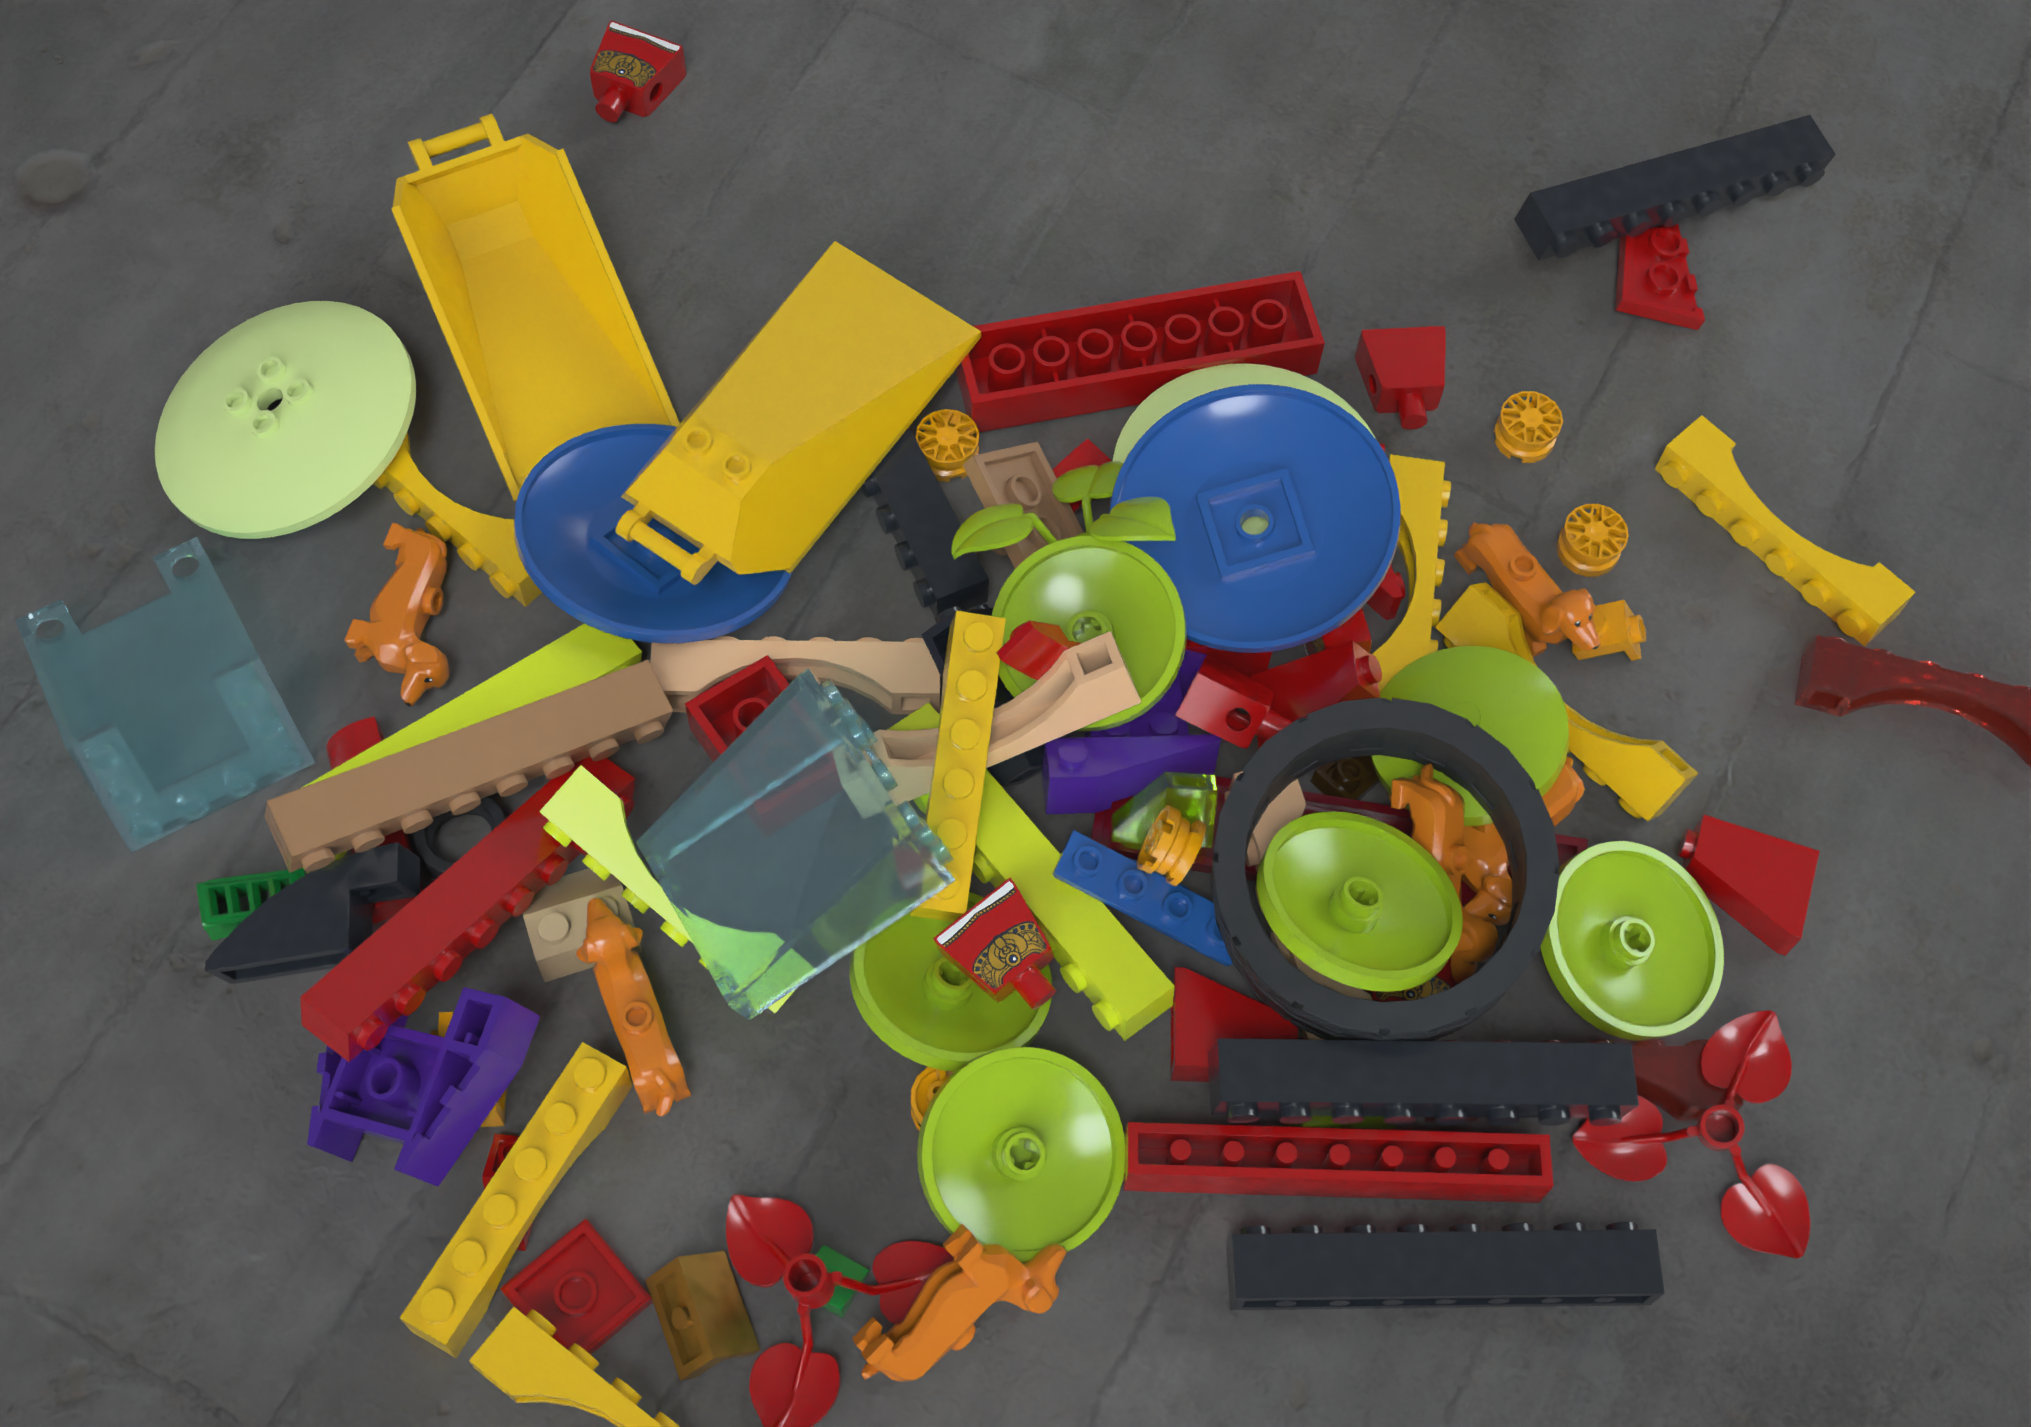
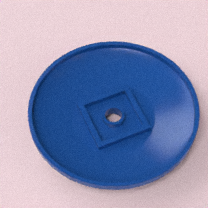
[1110,384,1401,653]
[514,424,794,643]

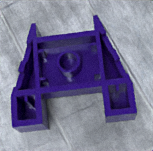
[1042,649,1221,814]
[307,987,540,1187]

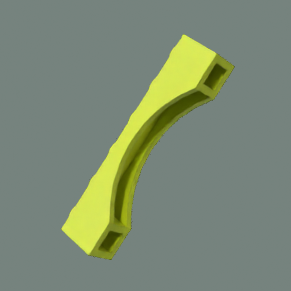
[540,765,815,1014]

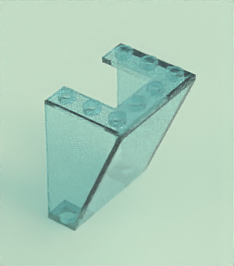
[15,537,315,853]
[636,668,956,1020]

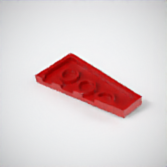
[1615,164,1705,330]

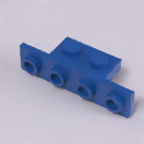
[1053,830,1233,967]

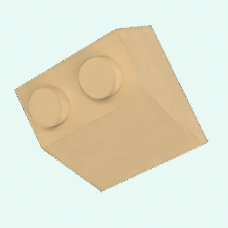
[522,868,642,982]

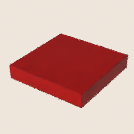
[500,1218,653,1355]

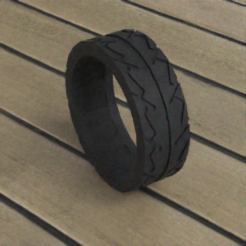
[1211,698,1559,1041]

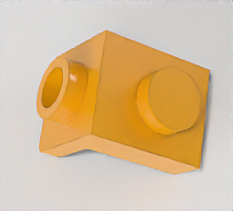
[1572,600,1646,661]

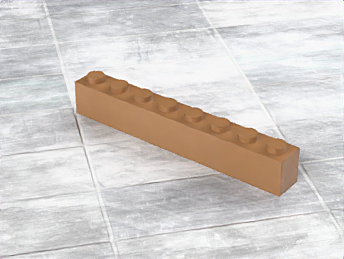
[265,660,673,873]

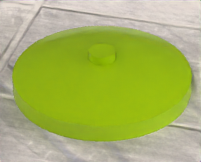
[992,535,1187,731]
[1371,646,1569,826]
[1256,811,1463,992]
[1540,841,1724,1041]
[849,891,1052,1072]
[917,1047,1125,1262]

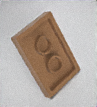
[963,441,1084,569]

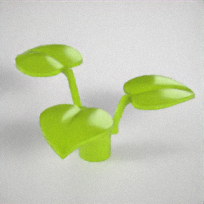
[951,461,1176,560]

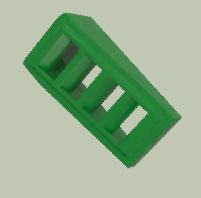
[196,868,306,941]

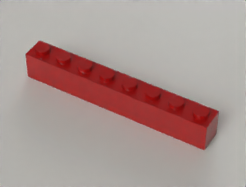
[300,757,635,1062]
[1123,1122,1554,1203]

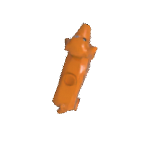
[1454,522,1601,657]
[344,523,450,707]
[1461,757,1585,926]
[1391,764,1498,984]
[576,898,691,1117]
[852,1223,1067,1382]

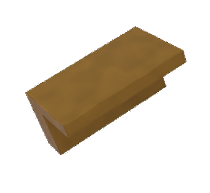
[645,1251,760,1381]

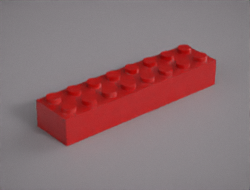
[955,271,1325,432]

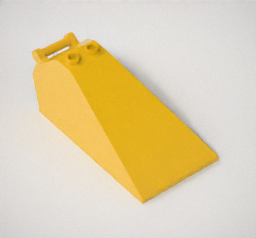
[391,113,680,503]
[615,241,981,585]

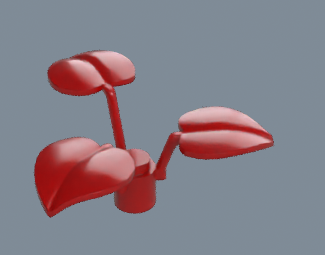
[1572,1010,1811,1259]
[726,1195,953,1427]

